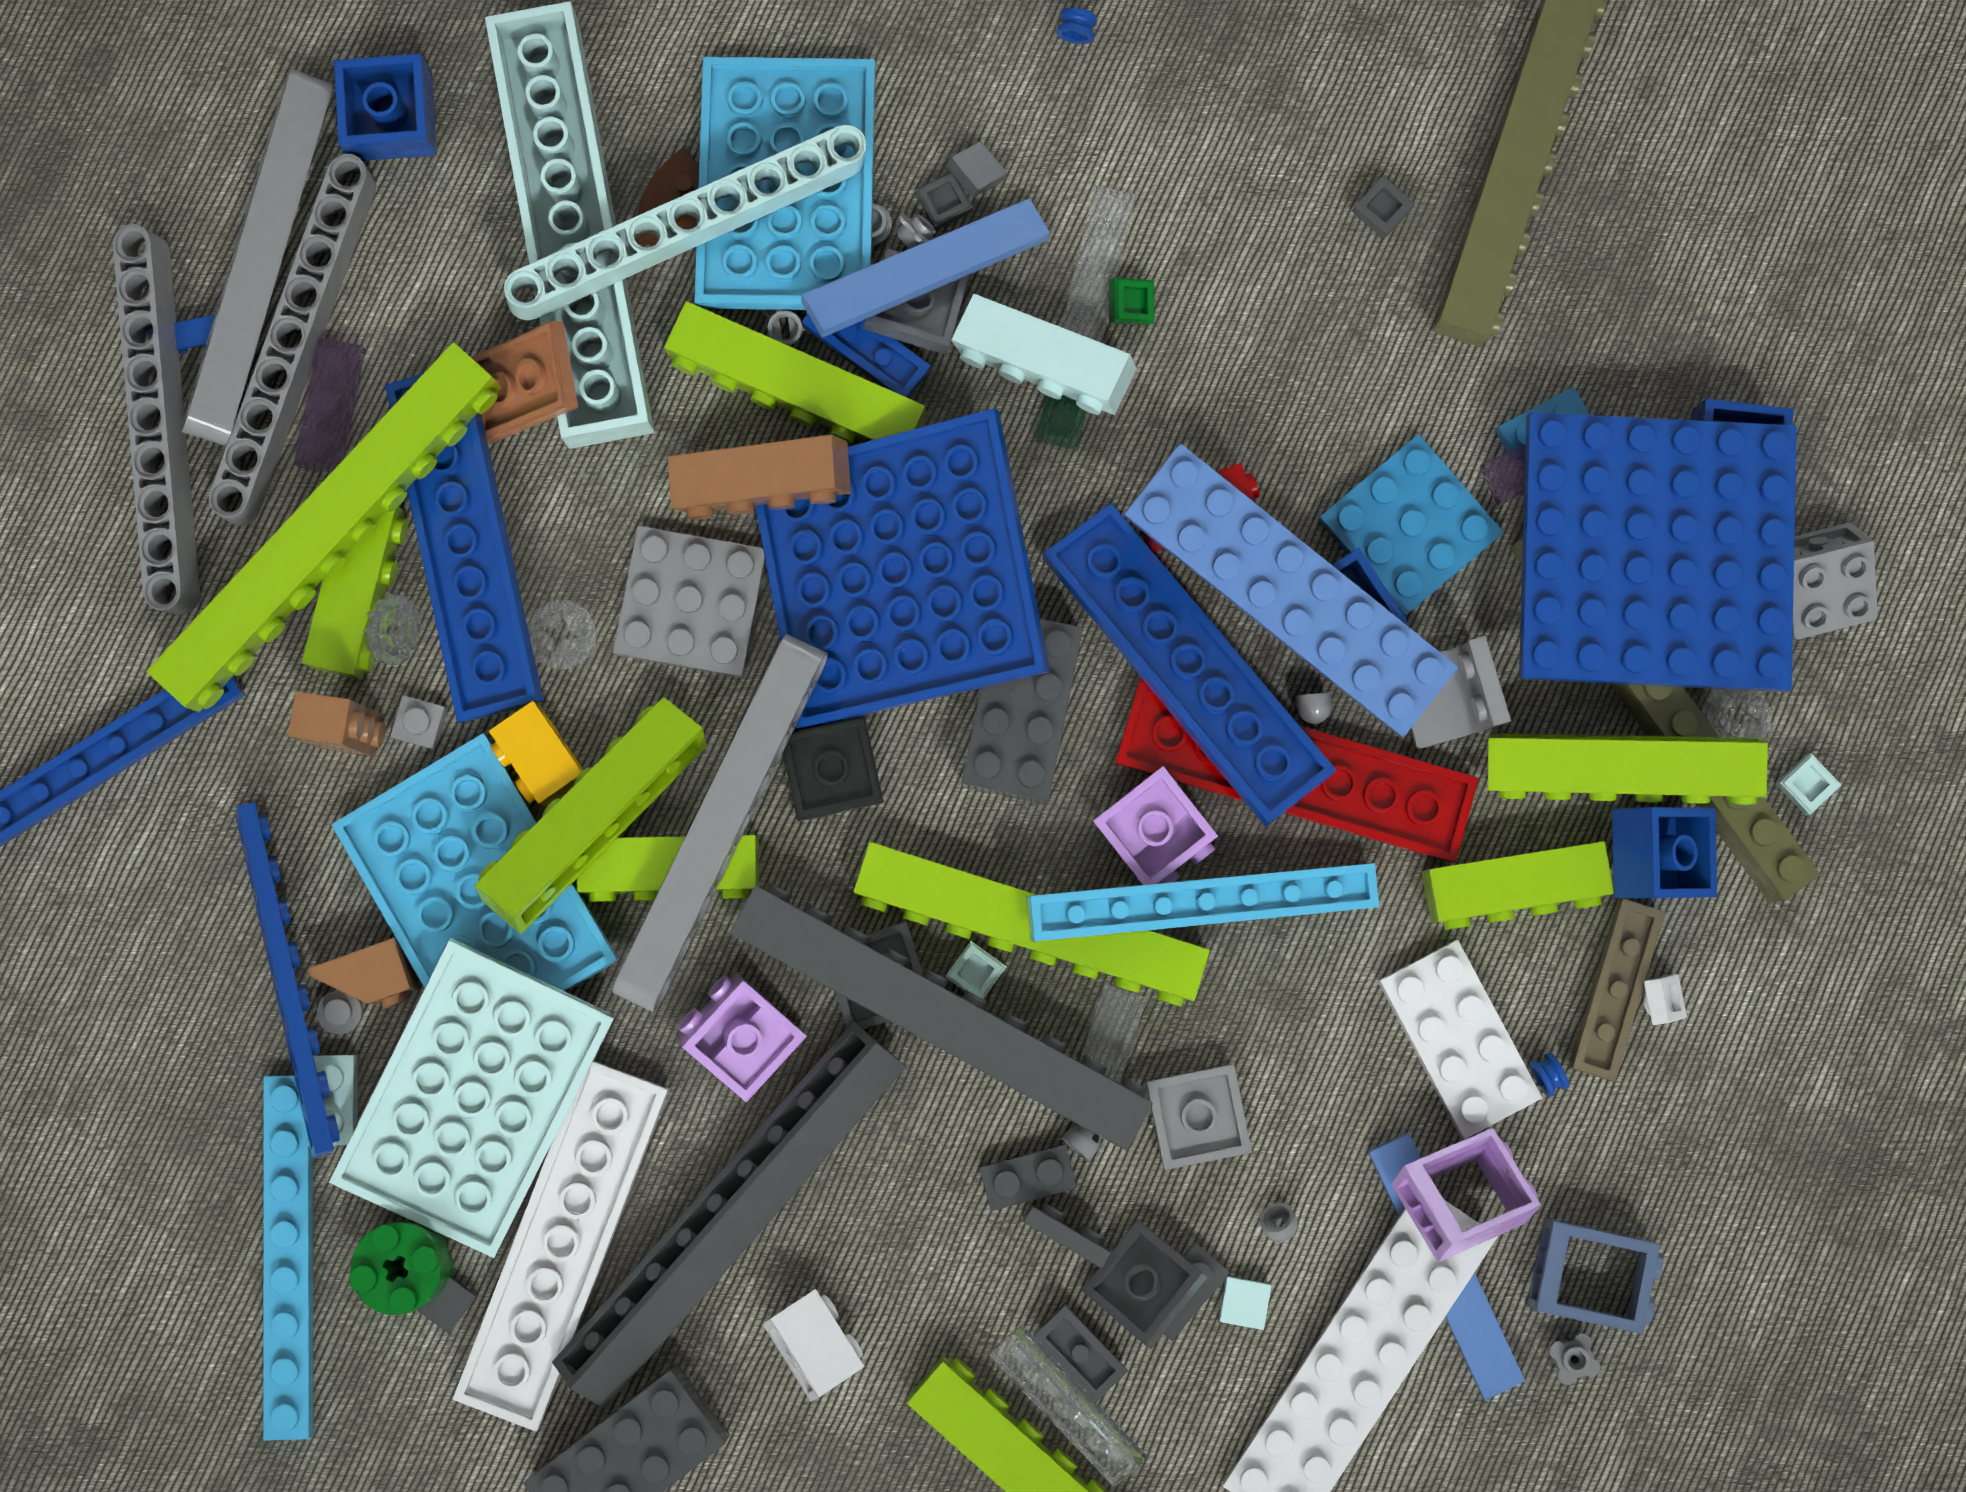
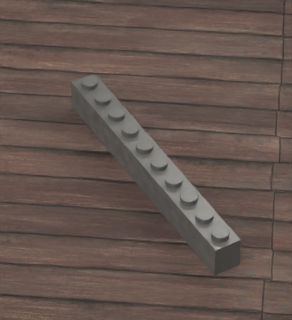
[729,882,1153,1151]
[552,1021,906,1409]

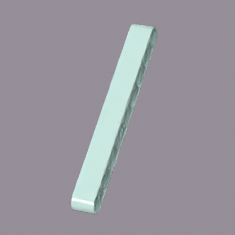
[504,125,866,320]

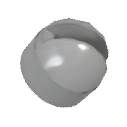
[768,310,802,345]
[1296,693,1332,724]
[1061,1123,1101,1161]
[1259,1202,1298,1243]

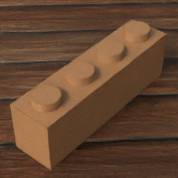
[668,435,851,520]

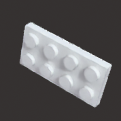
[1378,940,1542,1140]

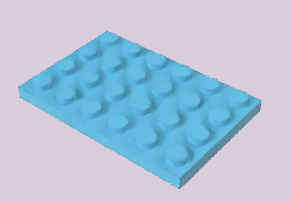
[694,57,876,310]
[331,733,619,992]

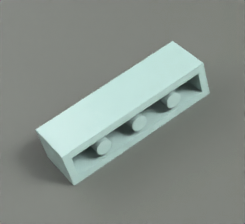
[951,293,1137,415]

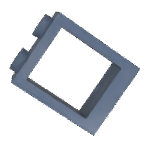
[1527,1217,1663,1334]

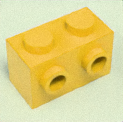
[489,701,584,807]

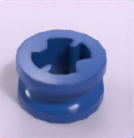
[1056,8,1098,44]
[1529,1052,1570,1098]

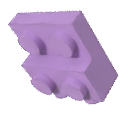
[1093,766,1218,885]
[676,972,807,1103]

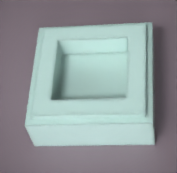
[1775,753,1841,816]
[945,941,1007,999]
[1218,1276,1271,1330]

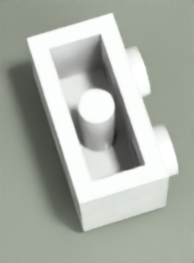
[763,1289,864,1402]

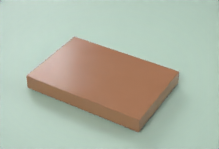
[471,320,578,444]

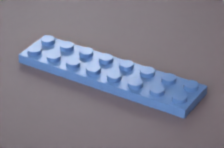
[1123,443,1459,738]

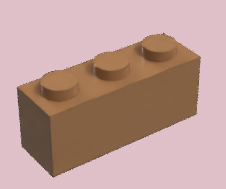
[288,691,386,757]

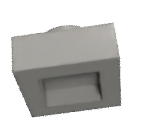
[390,695,448,750]

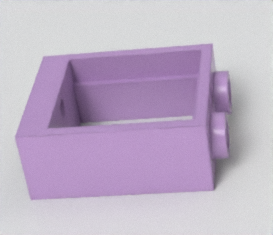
[1391,1128,1541,1262]

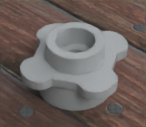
[896,213,936,249]
[1549,1333,1600,1385]

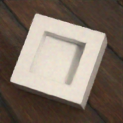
[1643,974,1687,1025]

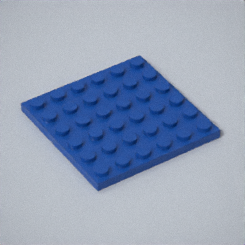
[756,408,1050,729]
[1519,412,1797,692]

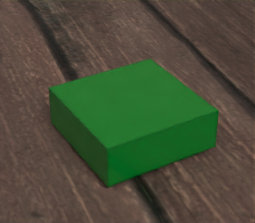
[1109,277,1155,326]

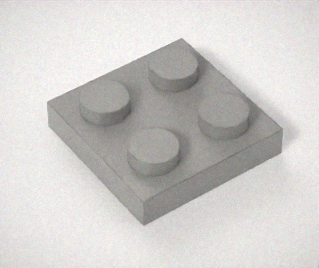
[1146,1064,1252,1170]

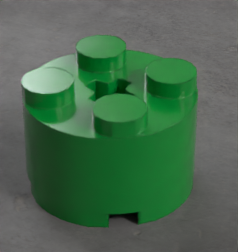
[349,1220,453,1315]

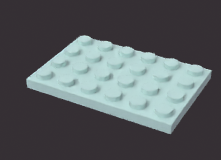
[329,938,615,1258]

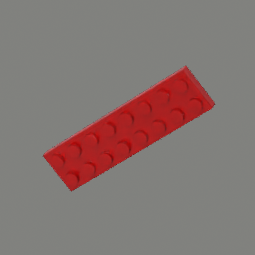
[1115,679,1479,863]

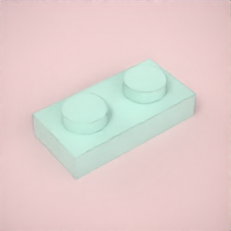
[308,1055,358,1146]

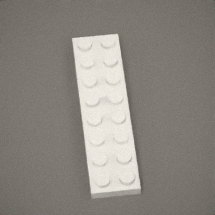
[452,1060,670,1432]
[1223,1200,1498,1492]

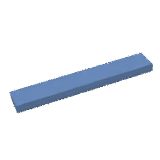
[801,198,1050,338]
[1367,1133,1525,1400]

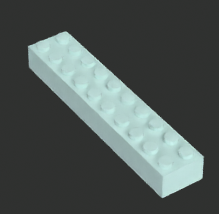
[485,1,655,449]

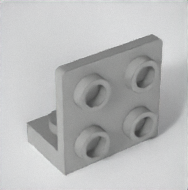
[1793,522,1878,640]
[1410,636,1511,749]

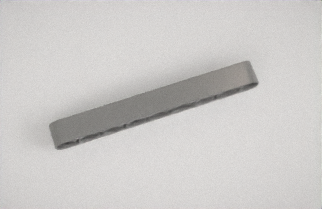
[181,68,333,446]
[209,153,376,526]
[113,224,200,615]
[612,634,828,1013]

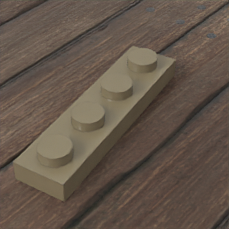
[1569,898,1665,1082]

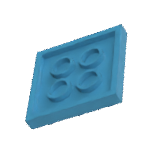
[1318,434,1504,616]

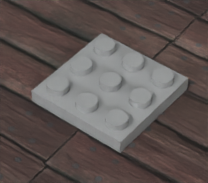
[613,525,766,678]

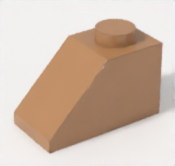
[308,938,420,1009]

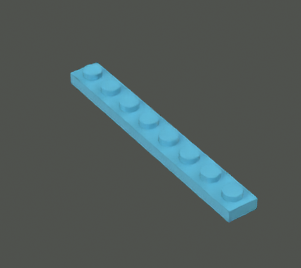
[1027,863,1379,941]
[263,1075,313,1441]

